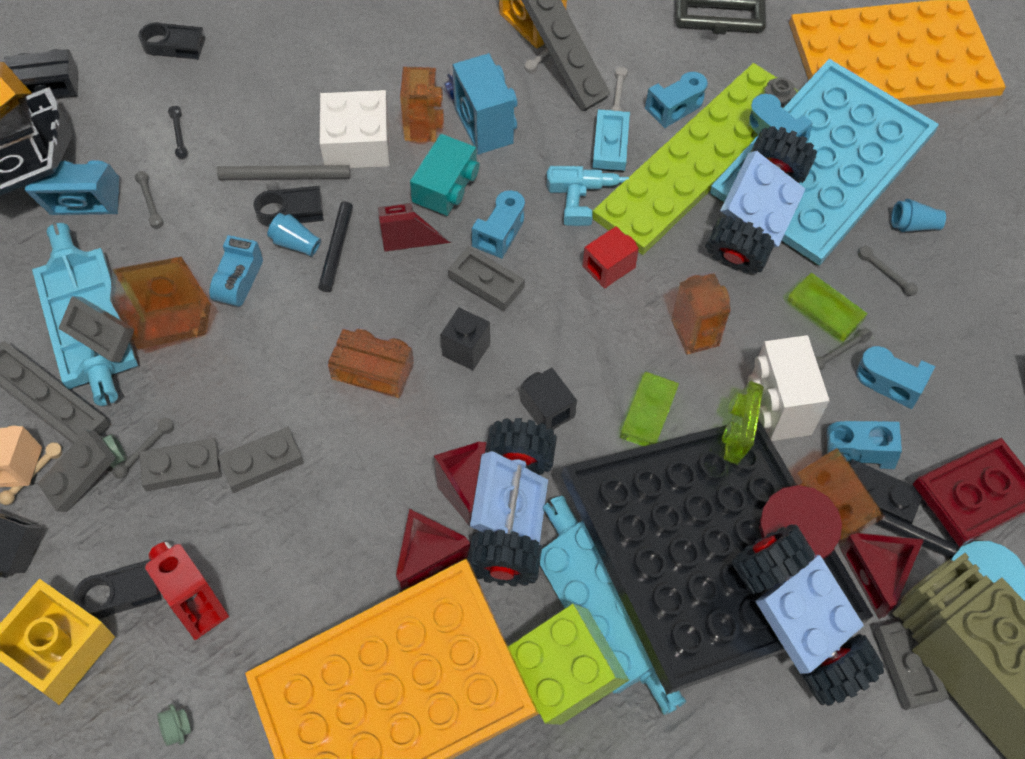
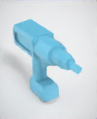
[546,166,629,226]

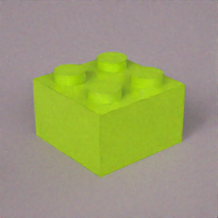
[508,604,629,725]

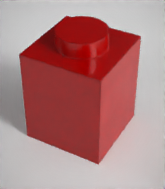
[582,226,639,289]

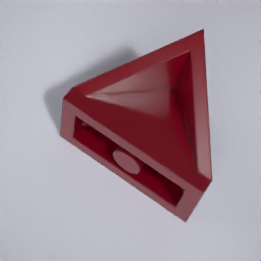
[378,203,451,252]
[434,441,487,526]
[396,509,470,592]
[840,533,924,619]

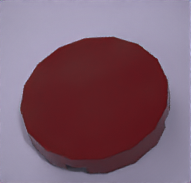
[759,485,842,559]

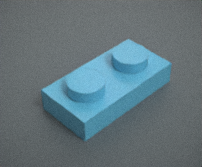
[593,109,630,171]

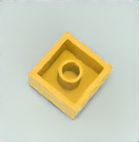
[0,578,115,705]

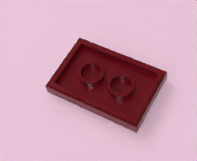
[913,437,1025,547]

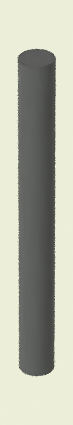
[217,165,351,180]

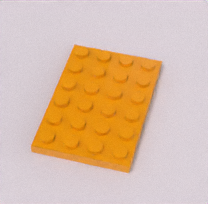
[789,0,1006,105]
[245,559,539,759]

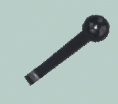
[168,106,188,159]

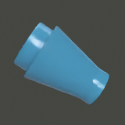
[891,199,946,232]
[267,213,321,257]

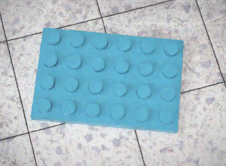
[710,59,939,266]

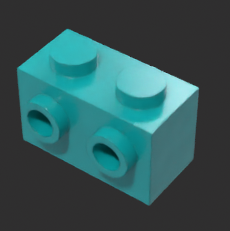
[410,134,480,216]

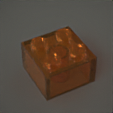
[110,256,211,350]

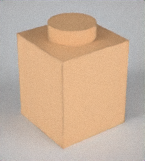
[0,426,42,487]

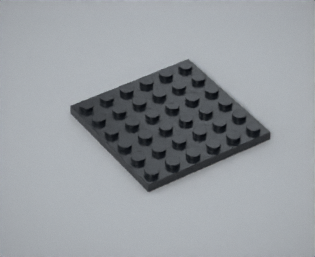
[561,417,873,695]

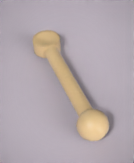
[0,442,63,505]

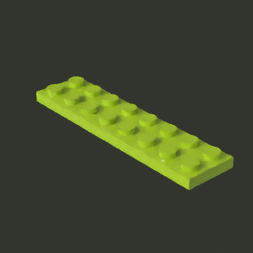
[592,63,799,255]

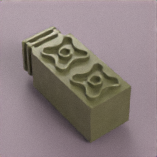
[892,553,1025,759]

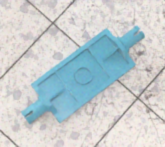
[32,223,138,406]
[540,496,687,715]

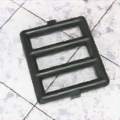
[675,0,766,34]

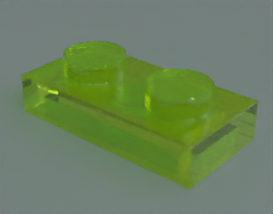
[787,272,868,342]
[620,371,679,446]
[722,381,764,465]

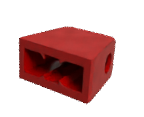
[145,542,229,640]

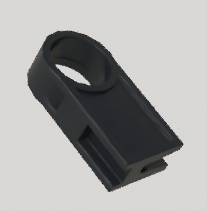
[138,22,206,60]
[253,185,324,227]
[74,560,162,619]

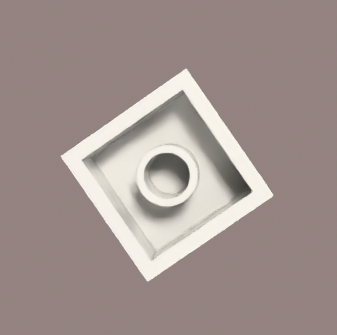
[320,90,390,168]
[748,335,830,441]

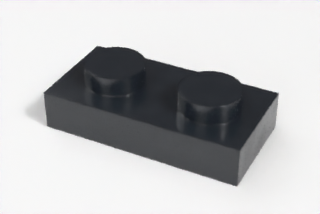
[836,459,922,524]

